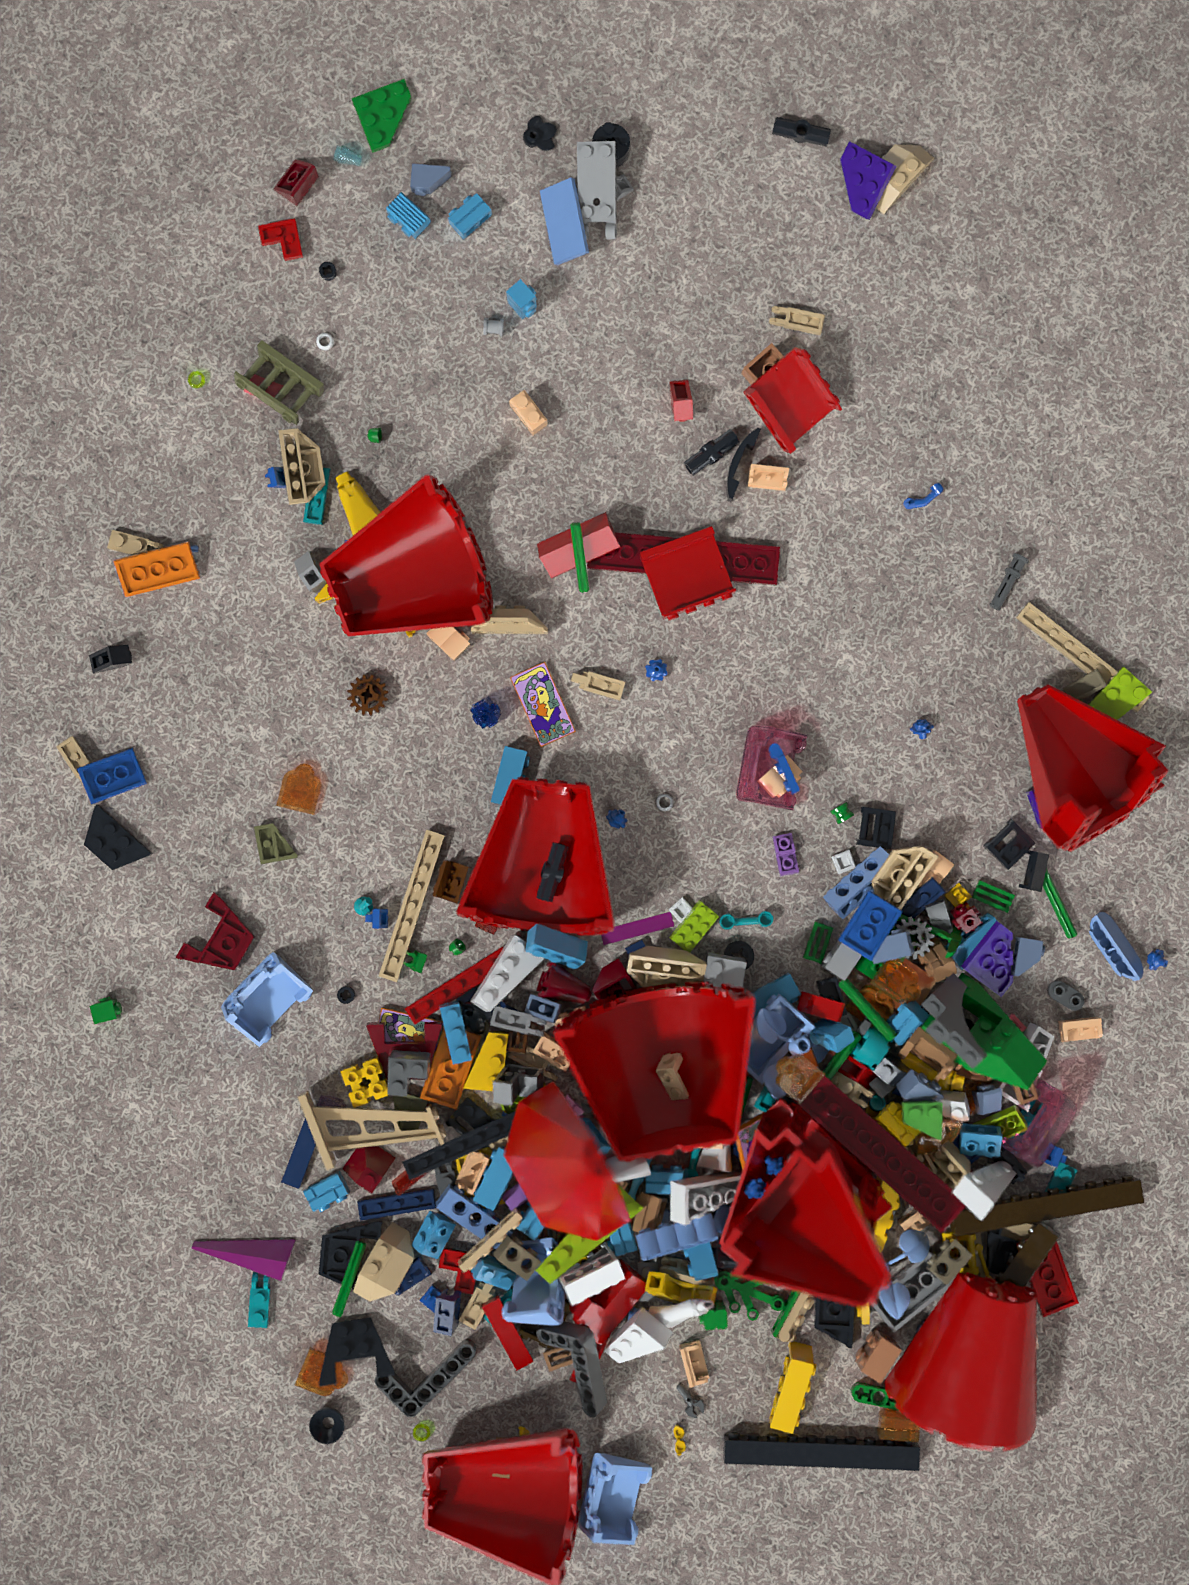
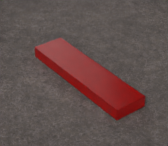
[481,1295,534,1371]

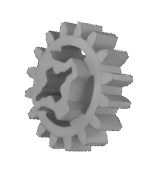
[895,917,934,959]

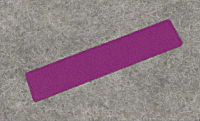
[601,912,674,945]

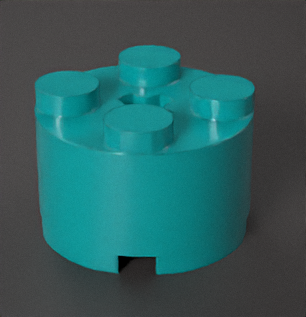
[851,1026,893,1071]

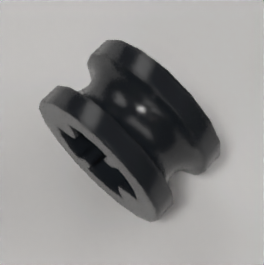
[319,262,337,281]
[337,986,355,1004]

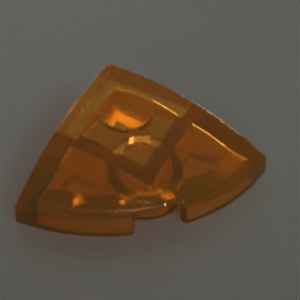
[917,1116,962,1155]

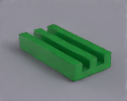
[971,880,1015,913]
[802,921,833,964]

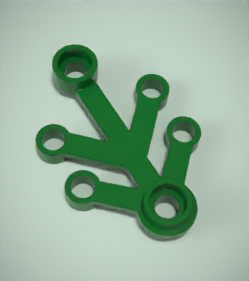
[714,1271,786,1321]

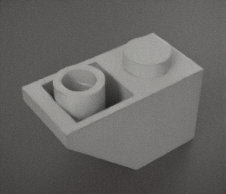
[294,551,327,593]

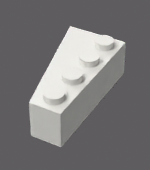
[952,1160,1017,1221]

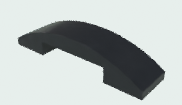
[726,428,761,502]

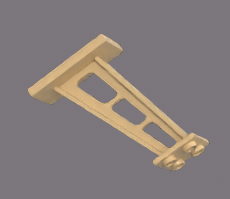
[298,1090,447,1171]

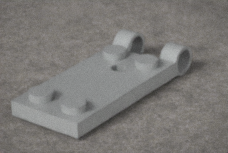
[577,141,617,240]

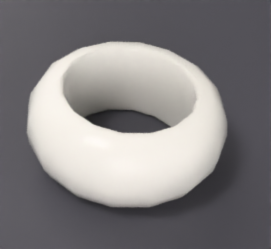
[316,333,334,350]

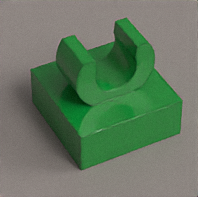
[403,950,427,974]

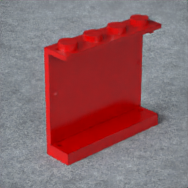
[743,347,842,454]
[639,526,736,621]

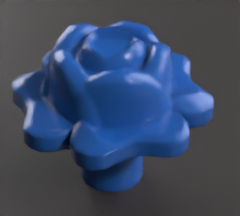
[645,659,668,681]
[910,719,934,739]
[606,809,628,829]
[1146,949,1168,971]
[764,1155,784,1175]
[744,1178,766,1199]

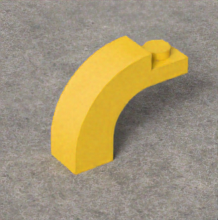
[645,1271,717,1307]

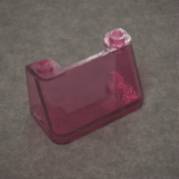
[736,726,807,811]
[1001,1080,1077,1167]

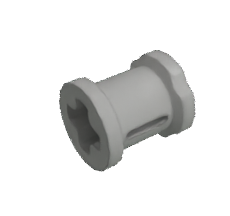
[483,318,504,336]

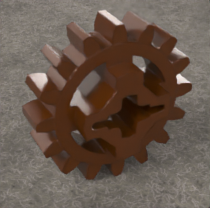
[347,675,389,716]

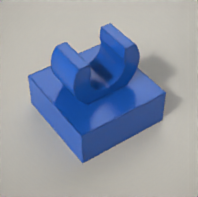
[265,467,286,488]
[365,909,388,929]
[1041,1142,1068,1168]
[420,1284,442,1313]

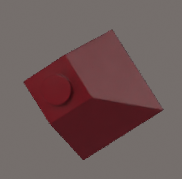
[592,958,637,1000]
[342,1145,396,1194]

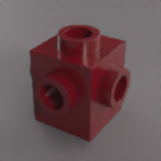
[950,901,982,934]

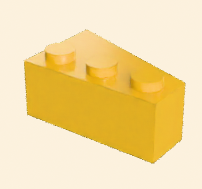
[463,1030,509,1092]

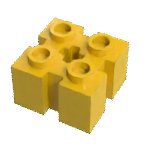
[340,1056,388,1108]

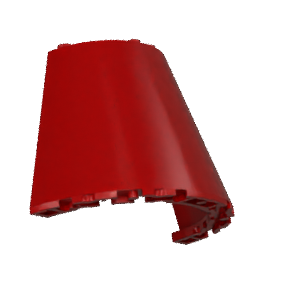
[554,981,755,1162]

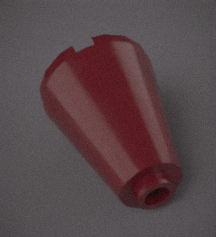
[536,961,592,1004]

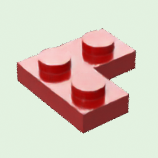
[258,218,304,261]
[438,1247,476,1294]

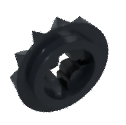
[724,941,754,970]

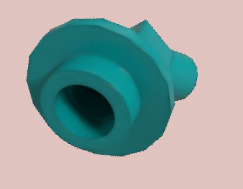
[354,897,373,916]

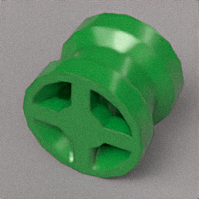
[830,802,854,824]

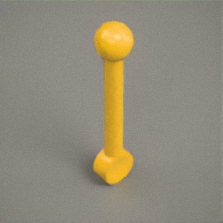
[975,1244,993,1279]

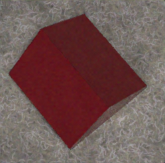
[273,159,319,206]

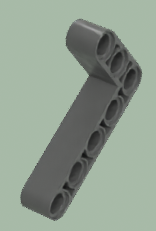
[537,1321,607,1418]
[374,1339,476,1417]

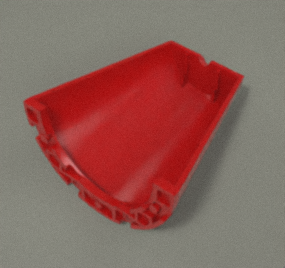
[320,474,493,637]
[456,777,614,936]
[884,1272,1037,1451]
[422,1428,583,1585]

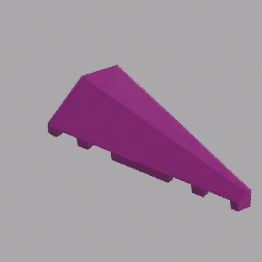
[191,1239,296,1281]

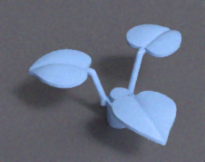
[756,1008,829,1099]
[879,1229,930,1319]

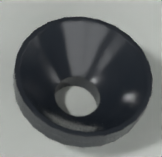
[309,1407,345,1444]

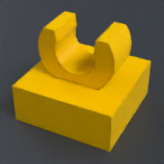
[944,883,972,907]

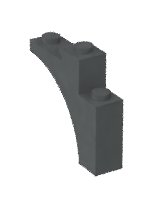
[922,973,987,1069]

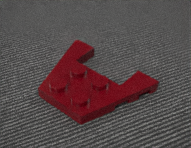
[175,892,255,970]
[366,1022,443,1080]

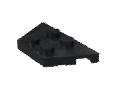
[84,804,153,870]
[814,1296,855,1348]

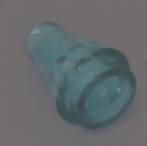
[333,145,363,167]

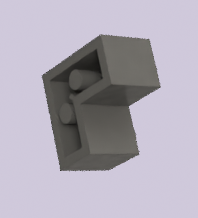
[387,1050,431,1096]
[493,1063,544,1106]

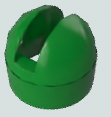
[367,428,382,443]
[449,939,466,956]

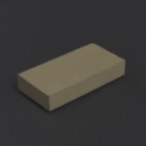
[1063,669,1107,701]

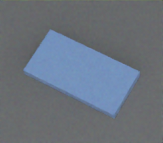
[540,178,589,265]

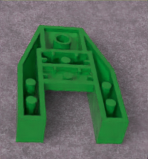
[921,972,1047,1090]

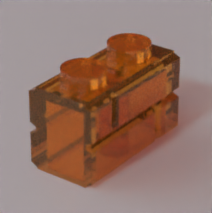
[877,1408,920,1442]

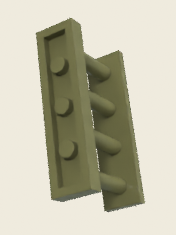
[234,340,324,425]

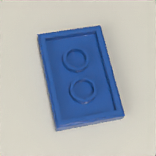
[77,748,147,805]
[838,890,903,961]

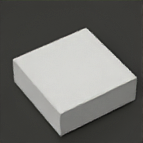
[831,850,856,874]
[668,897,693,923]

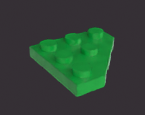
[351,79,412,153]

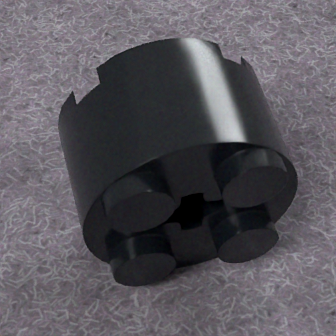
[592,122,630,168]

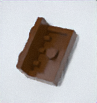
[433,859,472,904]

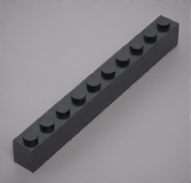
[723,1432,920,1471]

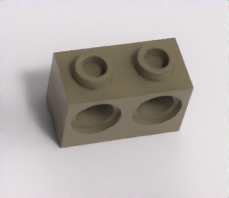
[493,1235,541,1281]
[926,1238,973,1285]

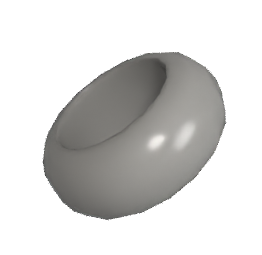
[656,794,674,811]

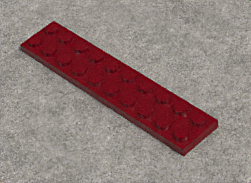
[587,532,780,586]
[792,1069,966,1233]

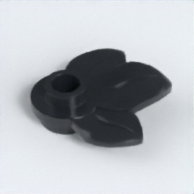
[523,115,558,151]
[461,1001,493,1034]

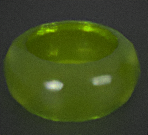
[188,371,205,389]
[412,1423,430,1442]

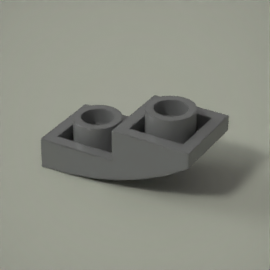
[925,899,952,938]

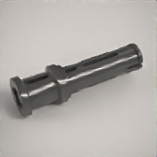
[989,553,1029,611]

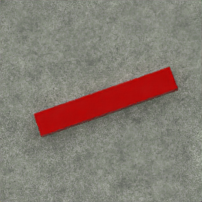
[405,947,503,1025]

